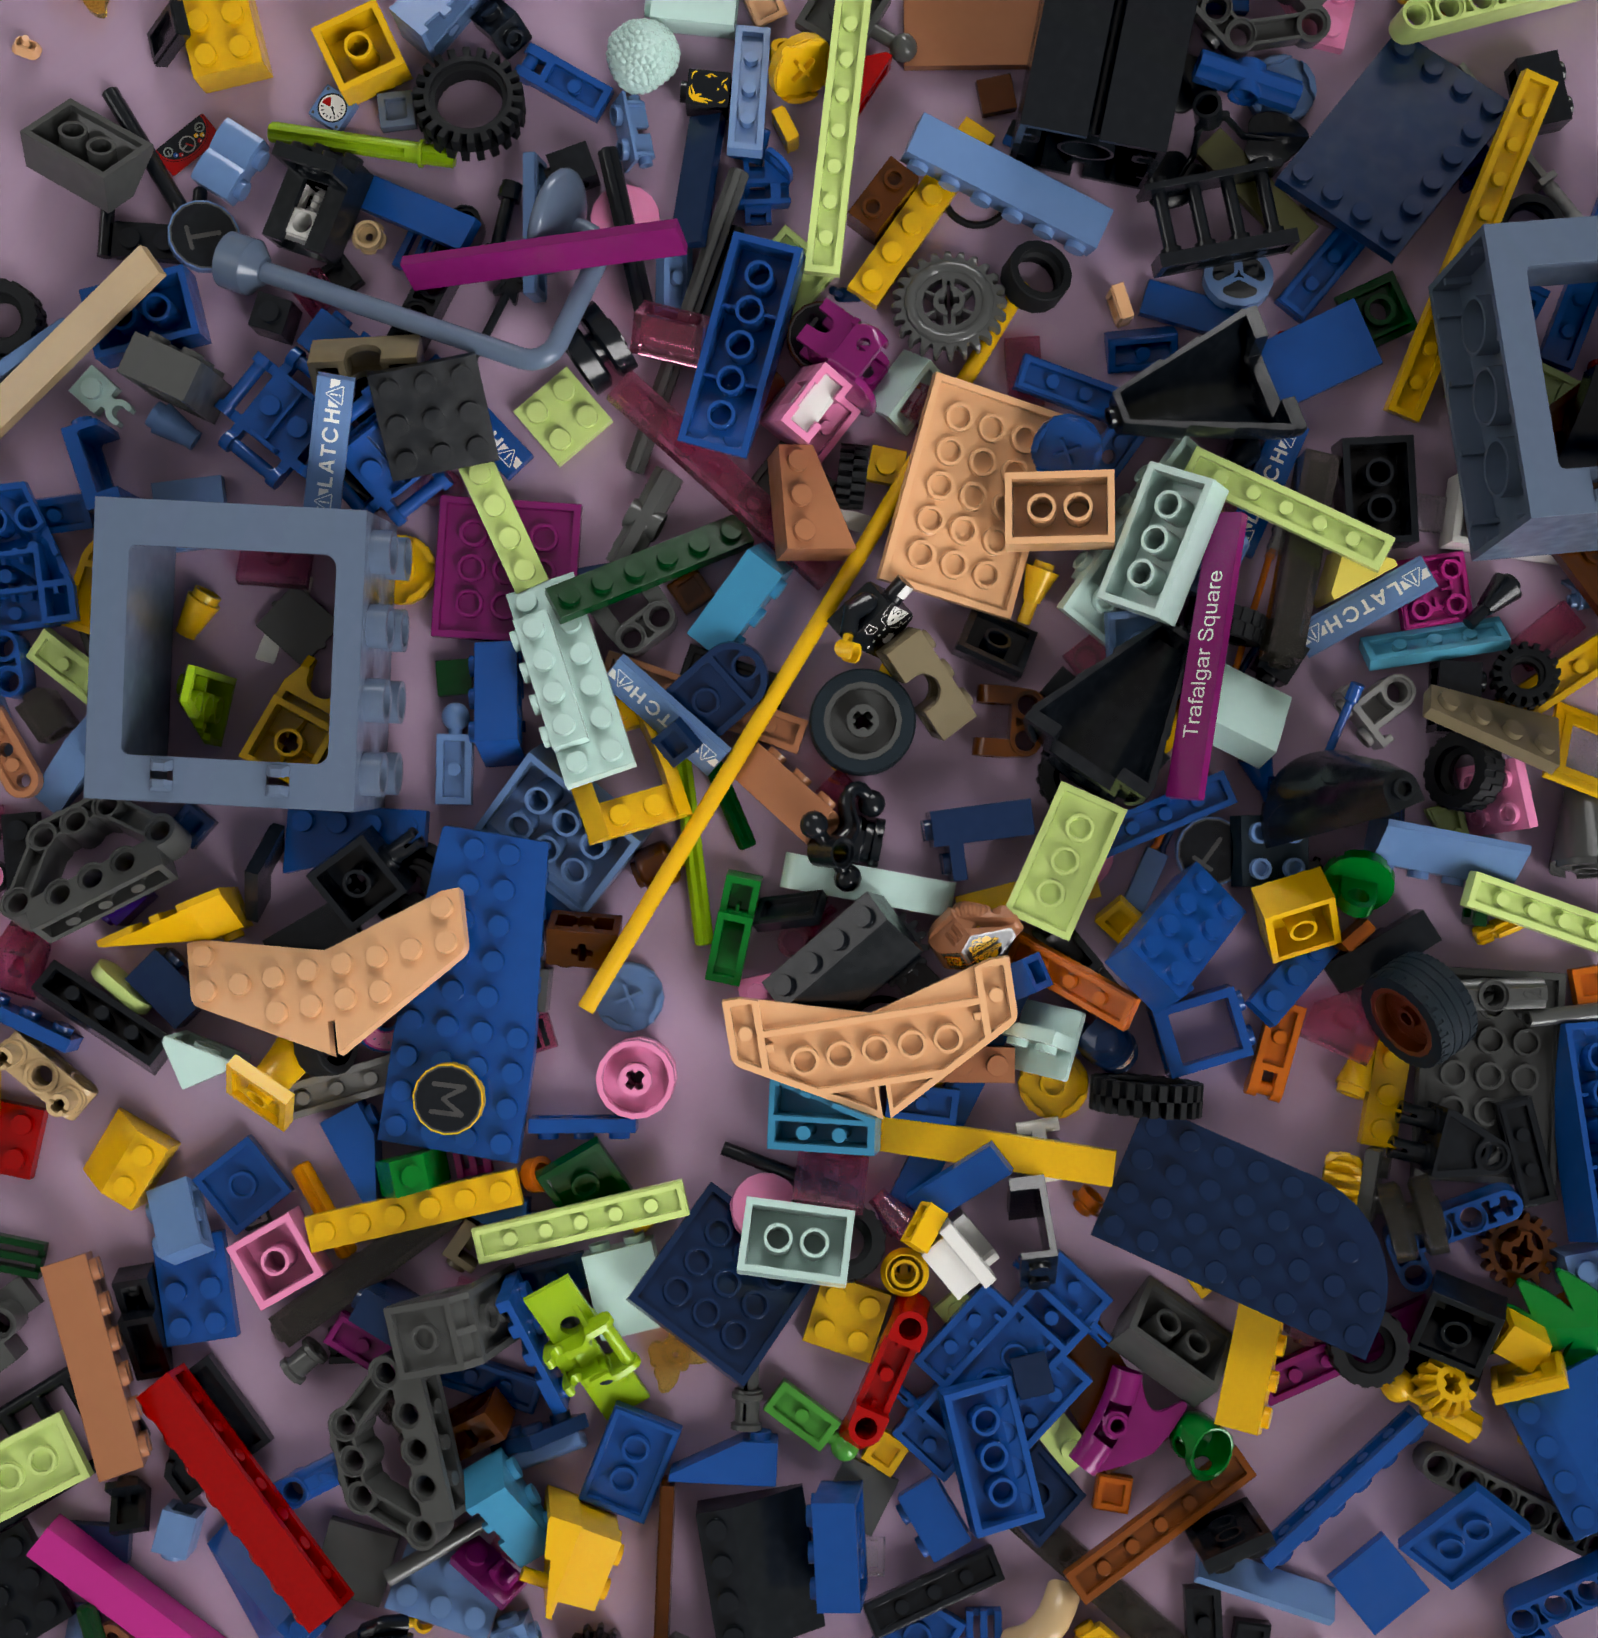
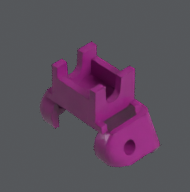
[796,297,890,417]

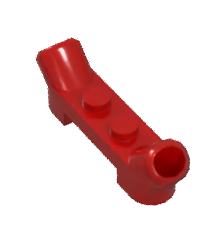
[839,1292,931,1449]

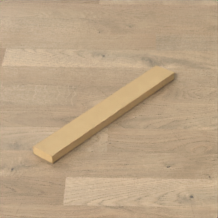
[0,245,167,439]

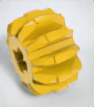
[1322,1151,1363,1205]
[1410,1358,1477,1420]

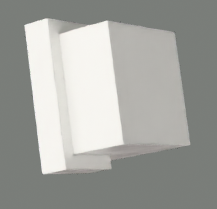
[920,1209,1000,1300]

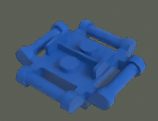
[214,346,355,490]
[342,386,454,527]

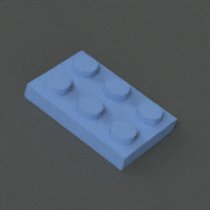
[384,1543,498,1638]

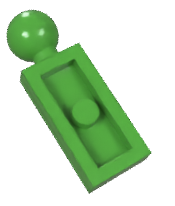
[763,1377,859,1461]

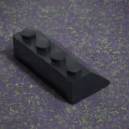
[762,892,924,1010]

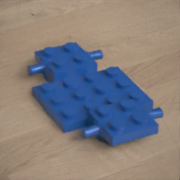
[892,1249,1113,1483]

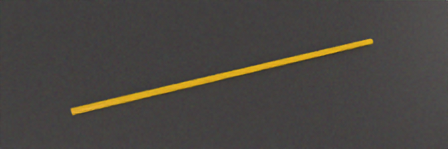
[578,281,1030,1014]

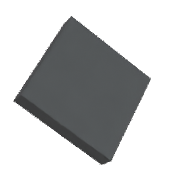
[322,1515,401,1607]

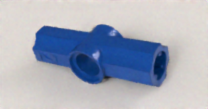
[1191,49,1304,114]
[273,1452,340,1510]

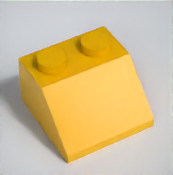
[83,1107,181,1211]

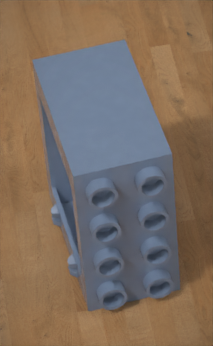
[1428,215,1598,562]
[83,496,412,812]

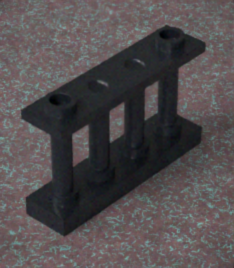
[1136,156,1300,278]

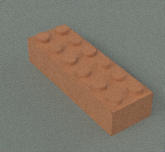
[40,1251,153,1482]

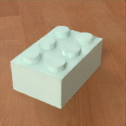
[737,1196,855,1289]

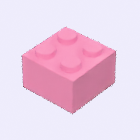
[226,1205,334,1311]

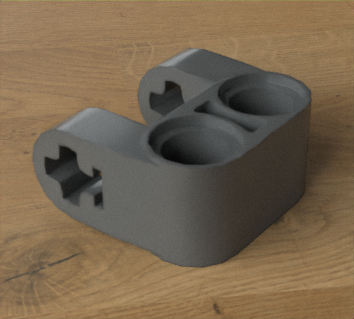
[590,586,678,658]

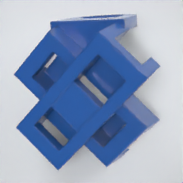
[737,147,793,226]

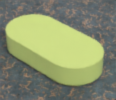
[91,959,152,1015]

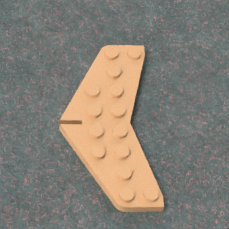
[187,887,469,1057]
[722,955,1018,1120]

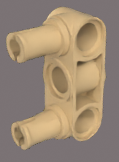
[0,1030,99,1121]

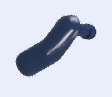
[829,286,861,302]

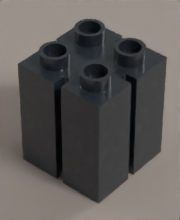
[1009,0,1198,189]

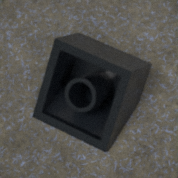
[1409,1269,1508,1378]

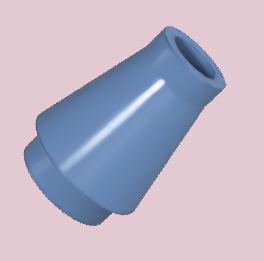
[145,401,202,450]

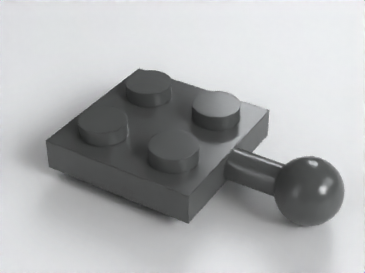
[795,0,917,63]

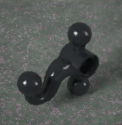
[800,781,886,892]

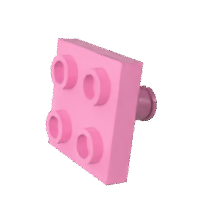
[1456,757,1539,836]

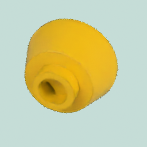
[880,1247,929,1297]

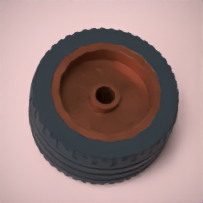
[1361,951,1478,1069]

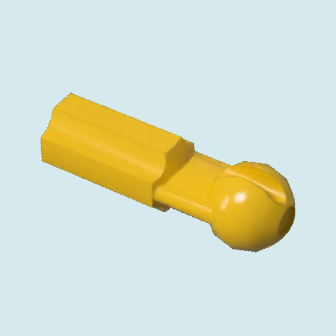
[1380,1369,1484,1444]

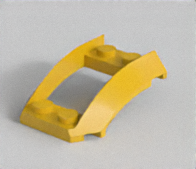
[571,696,693,846]

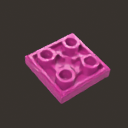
[1391,550,1473,631]

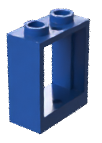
[1146,984,1256,1079]

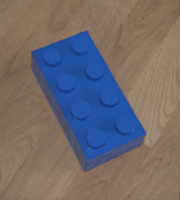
[1104,861,1247,1014]

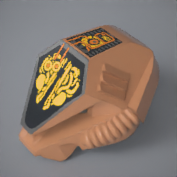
[928,901,1024,970]

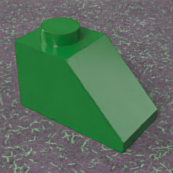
[375,1148,451,1198]

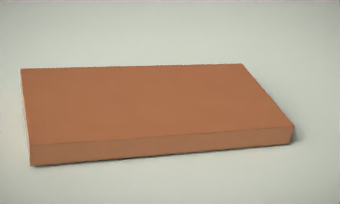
[903,0,1040,71]

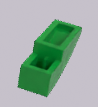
[705,869,763,987]

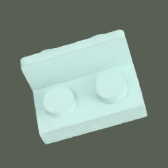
[1002,999,1086,1082]

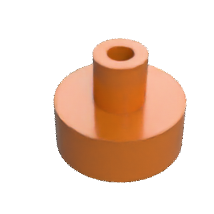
[518,1156,551,1193]

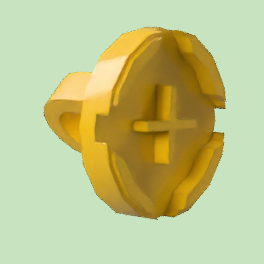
[768,32,830,104]

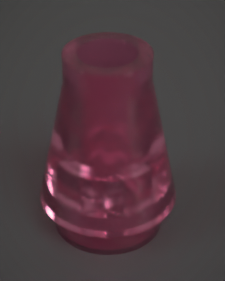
[869,1188,915,1242]

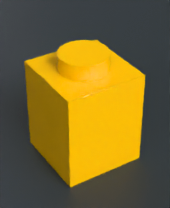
[1493,1307,1553,1373]

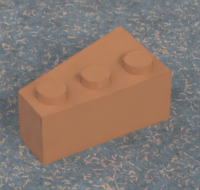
[767,444,857,561]
[735,743,839,846]

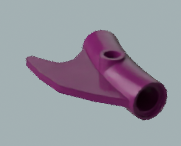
[1069,1364,1187,1477]

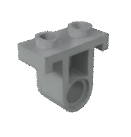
[1331,674,1416,750]

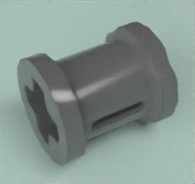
[279,1336,328,1385]

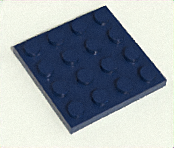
[626,1182,813,1388]

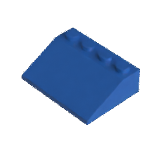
[1502,1353,1598,1542]

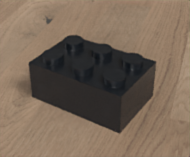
[1331,435,1419,549]

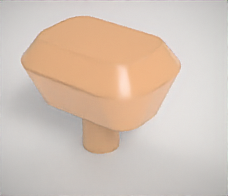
[11,35,42,60]

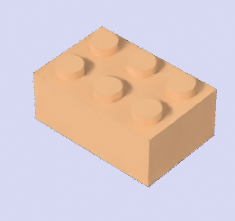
[1005,469,1115,552]

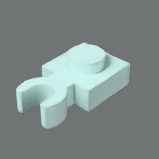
[68,365,136,428]

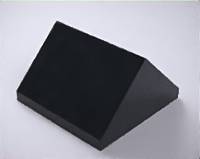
[951,609,1038,682]

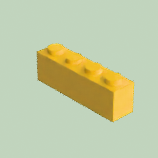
[1214,1303,1287,1436]

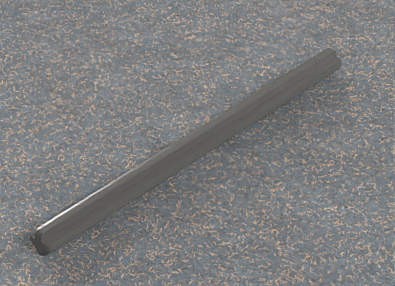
[625,167,749,474]

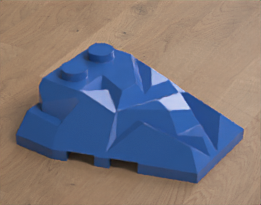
[0,481,80,632]

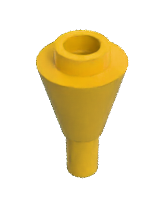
[1017,559,1059,626]

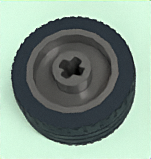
[809,668,916,776]

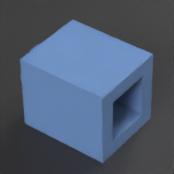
[151,1498,207,1562]

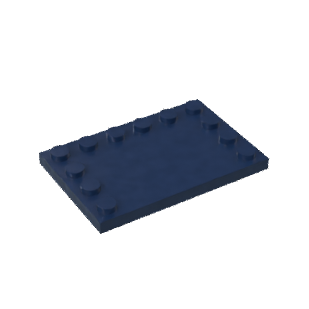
[1274,38,1508,264]

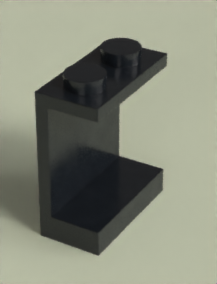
[1007,1174,1059,1290]

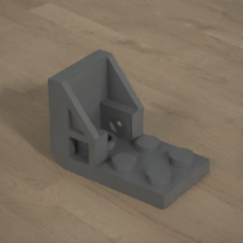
[383,1262,520,1381]

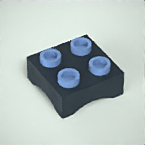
[1230,815,1309,887]

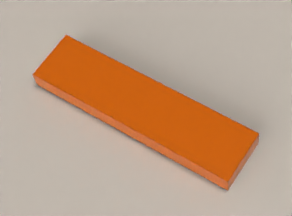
[1008,931,1141,1031]

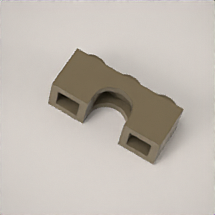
[307,334,425,394]
[875,627,977,741]

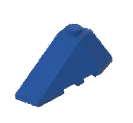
[207,1522,335,1638]

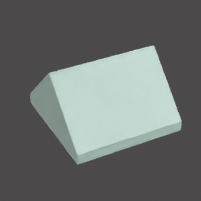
[162,1030,252,1090]

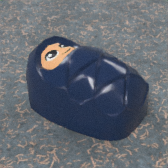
[1078,1017,1138,1074]

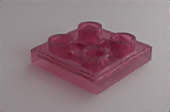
[791,1151,869,1215]

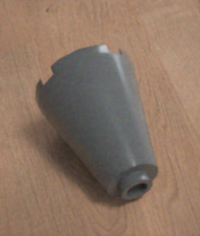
[1549,787,1598,879]

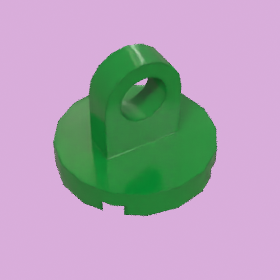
[1323,849,1395,918]

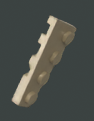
[1423,684,1560,775]

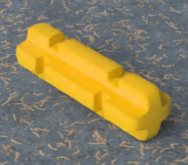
[1471,918,1524,945]

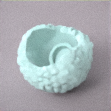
[606,18,681,95]

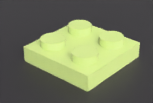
[513,366,613,467]

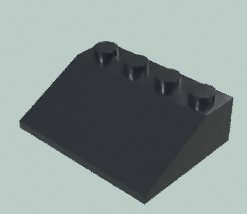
[696,1483,825,1638]

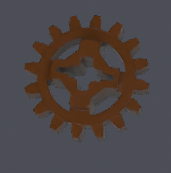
[1475,1210,1557,1288]

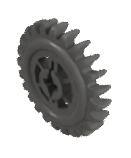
[891,251,1008,363]

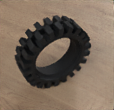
[413,47,526,161]
[1089,1073,1204,1120]

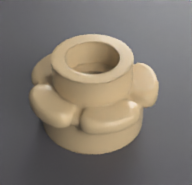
[352,220,387,255]

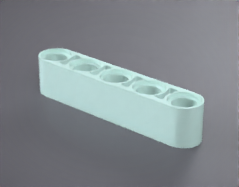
[780,852,956,916]

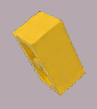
[900,1201,948,1254]

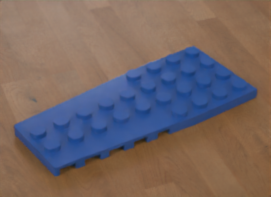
[377,825,551,1164]

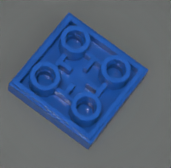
[1326,1531,1430,1635]

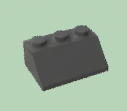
[20,98,154,213]
[1107,1275,1232,1408]

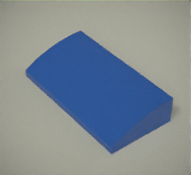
[936,1375,1045,1539]

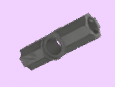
[606,466,683,563]
[1460,977,1548,1012]

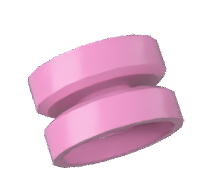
[596,1036,678,1120]

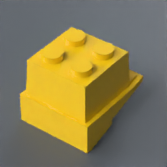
[519,1484,624,1620]

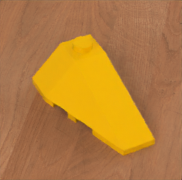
[96,887,254,948]

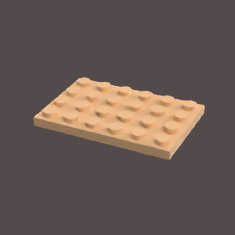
[876,371,1063,620]

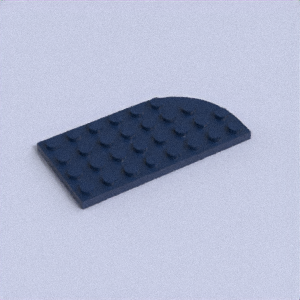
[1091,1117,1388,1361]

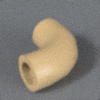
[1000,1579,1080,1638]

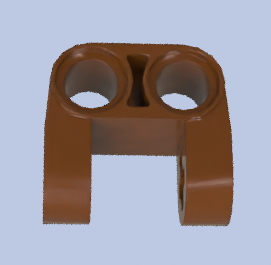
[972,684,1043,758]

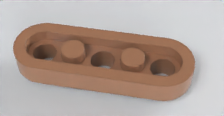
[0,704,44,798]

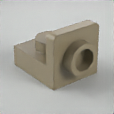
[442,1217,481,1274]

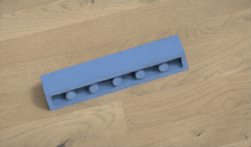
[900,112,1114,256]

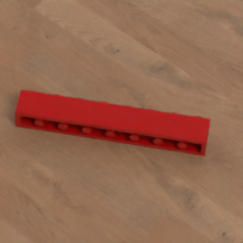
[136,1363,355,1633]

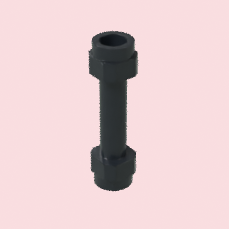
[485,179,523,245]

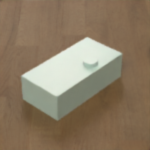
[1096,461,1229,627]

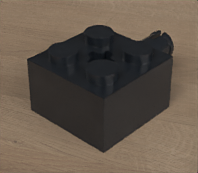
[306,825,426,933]

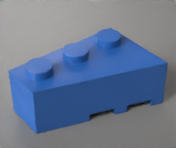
[468,641,527,767]

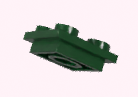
[1334,270,1418,348]

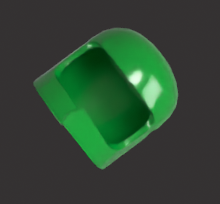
[1169,1410,1234,1482]

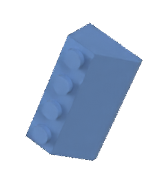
[1363,819,1532,887]

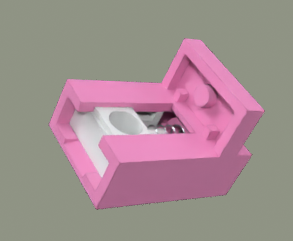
[759,362,861,463]

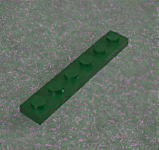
[545,512,754,625]

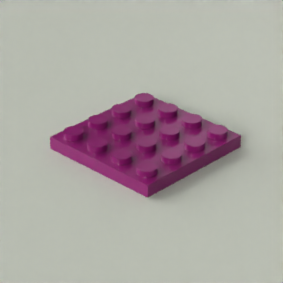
[431,495,583,641]

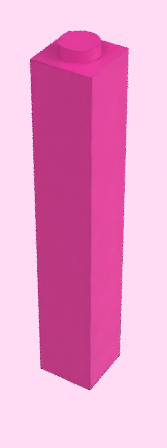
[26,1513,226,1638]

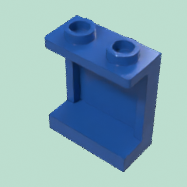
[61,416,139,514]

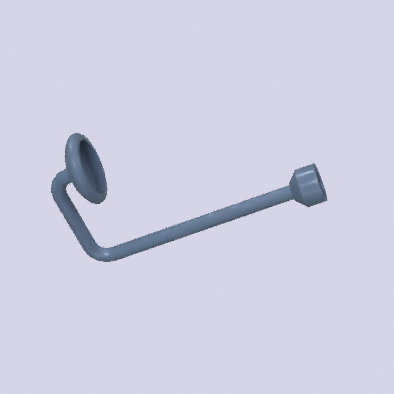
[212,168,607,371]

